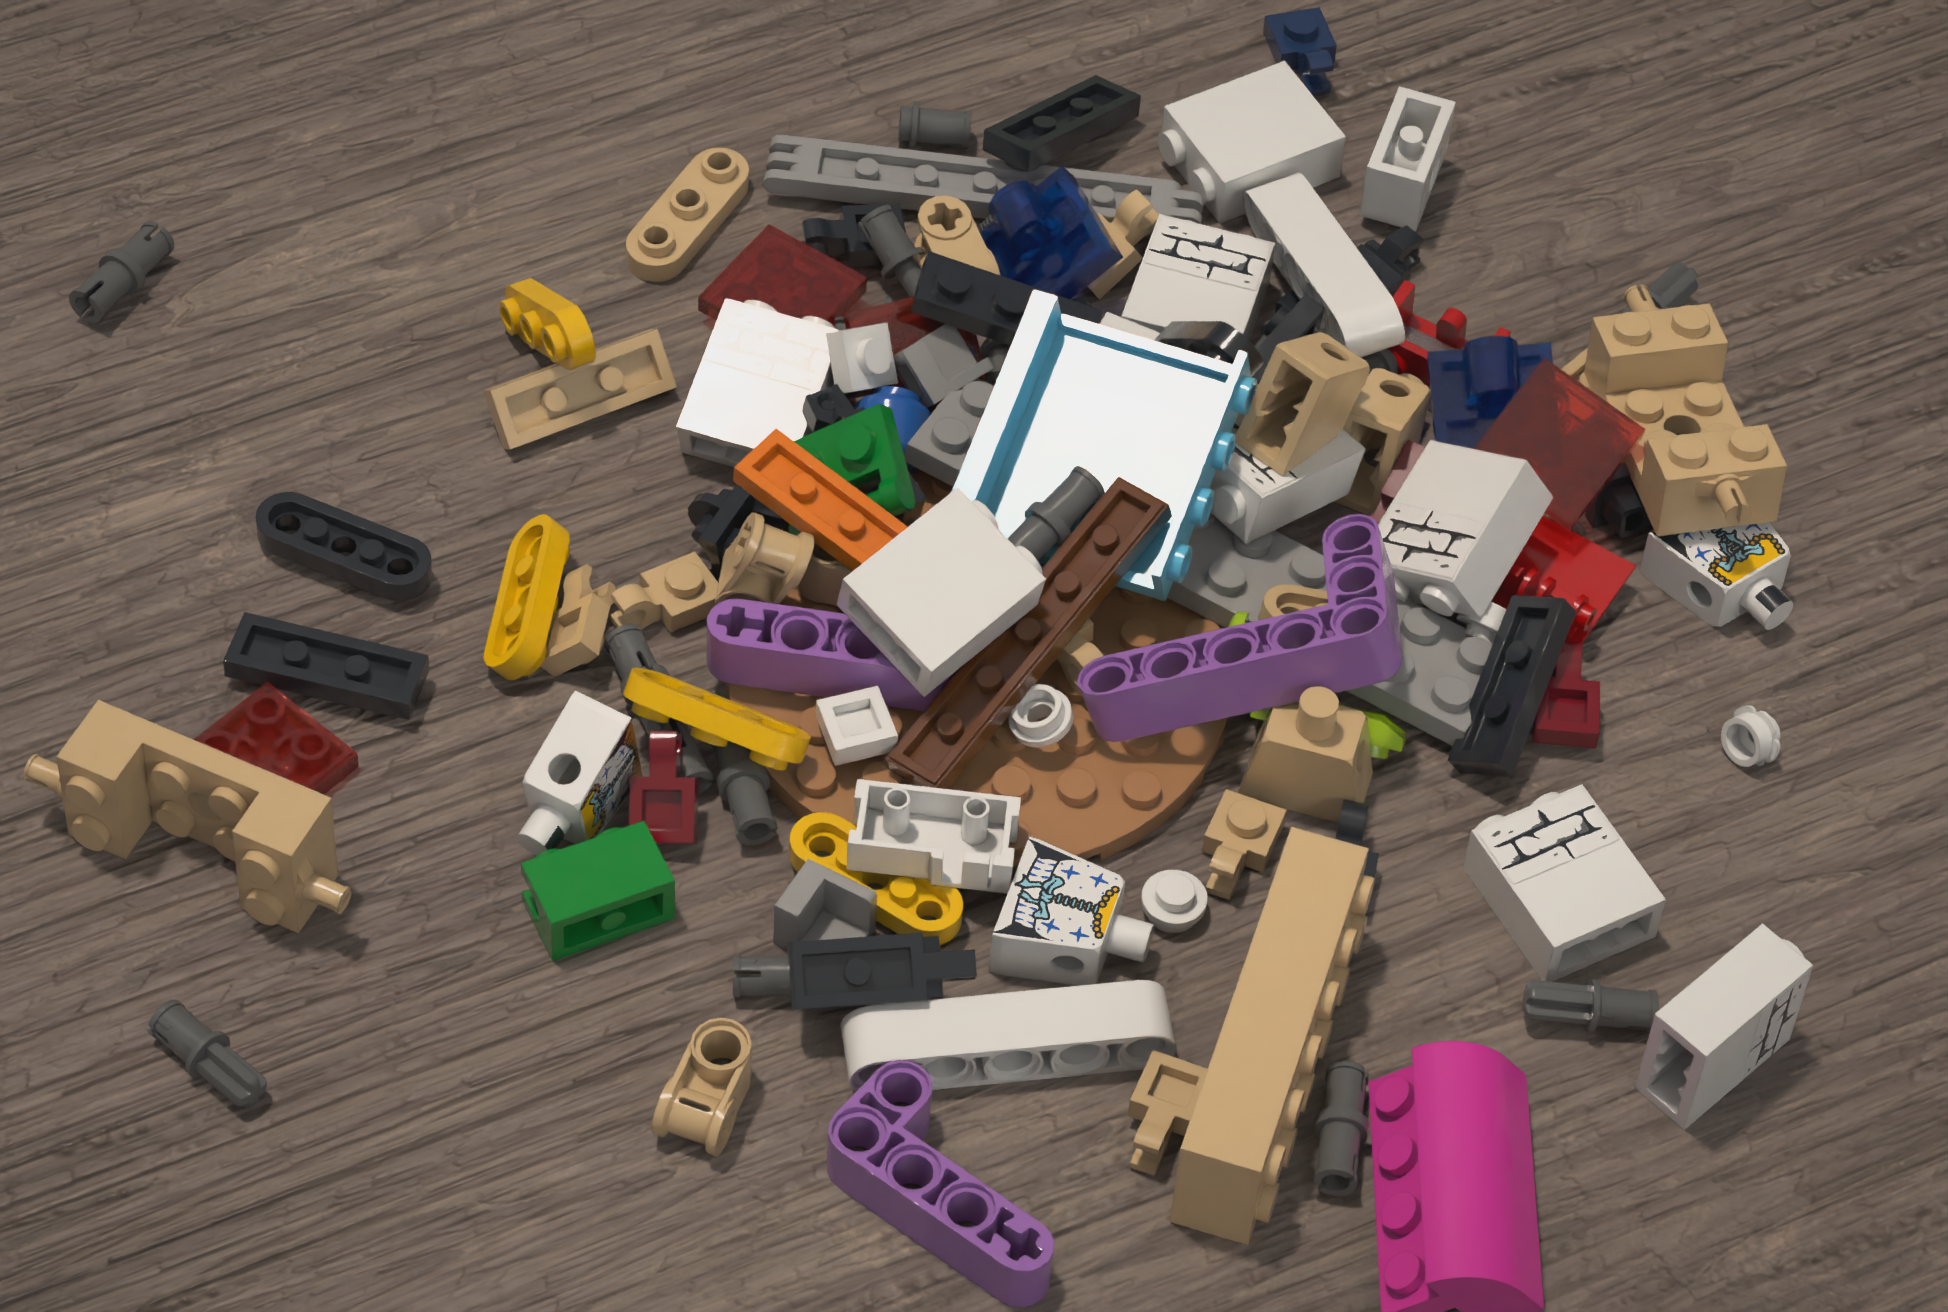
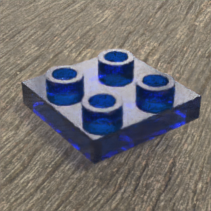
[980,166,1123,300]
[1427,336,1563,469]

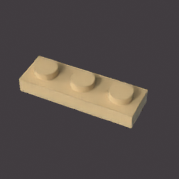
[483,329,677,449]

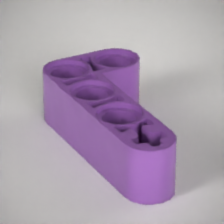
[706,599,958,711]
[826,1060,1054,1307]

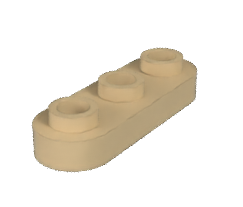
[626,147,749,282]

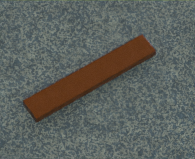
[885,476,1172,789]

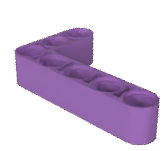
[1077,514,1403,742]

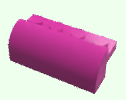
[1368,1041,1544,1312]

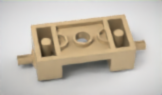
[1584,285,1787,536]
[23,700,352,933]

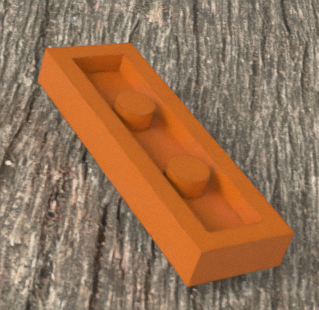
[733,428,908,571]

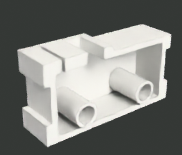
[846,779,1021,894]

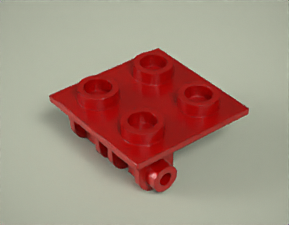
[1491,516,1636,644]

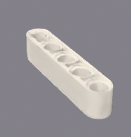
[1243,172,1405,357]
[840,980,1177,1091]

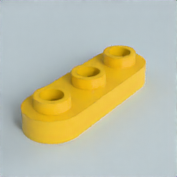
[499,278,596,370]
[484,514,570,680]
[623,668,811,771]
[789,812,963,945]

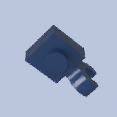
[1263,7,1337,96]

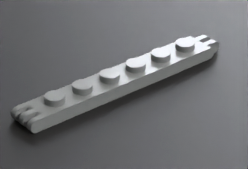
[763,135,1204,238]

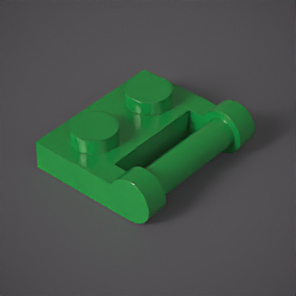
[788,403,915,536]

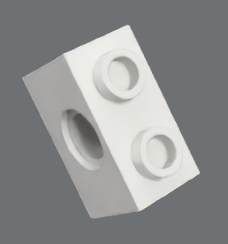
[1359,86,1456,231]

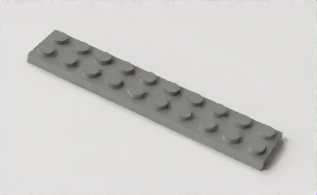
[904,378,1492,746]

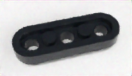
[1154,321,1264,377]
[256,492,432,601]

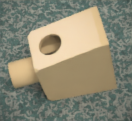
[1236,332,1370,476]
[1333,368,1431,515]
[1238,686,1373,823]

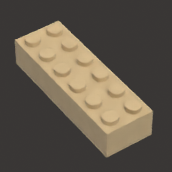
[1169,827,1375,1245]

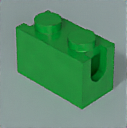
[521,821,675,961]

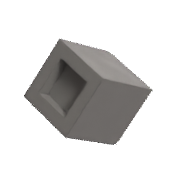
[893,324,994,408]
[773,859,877,950]

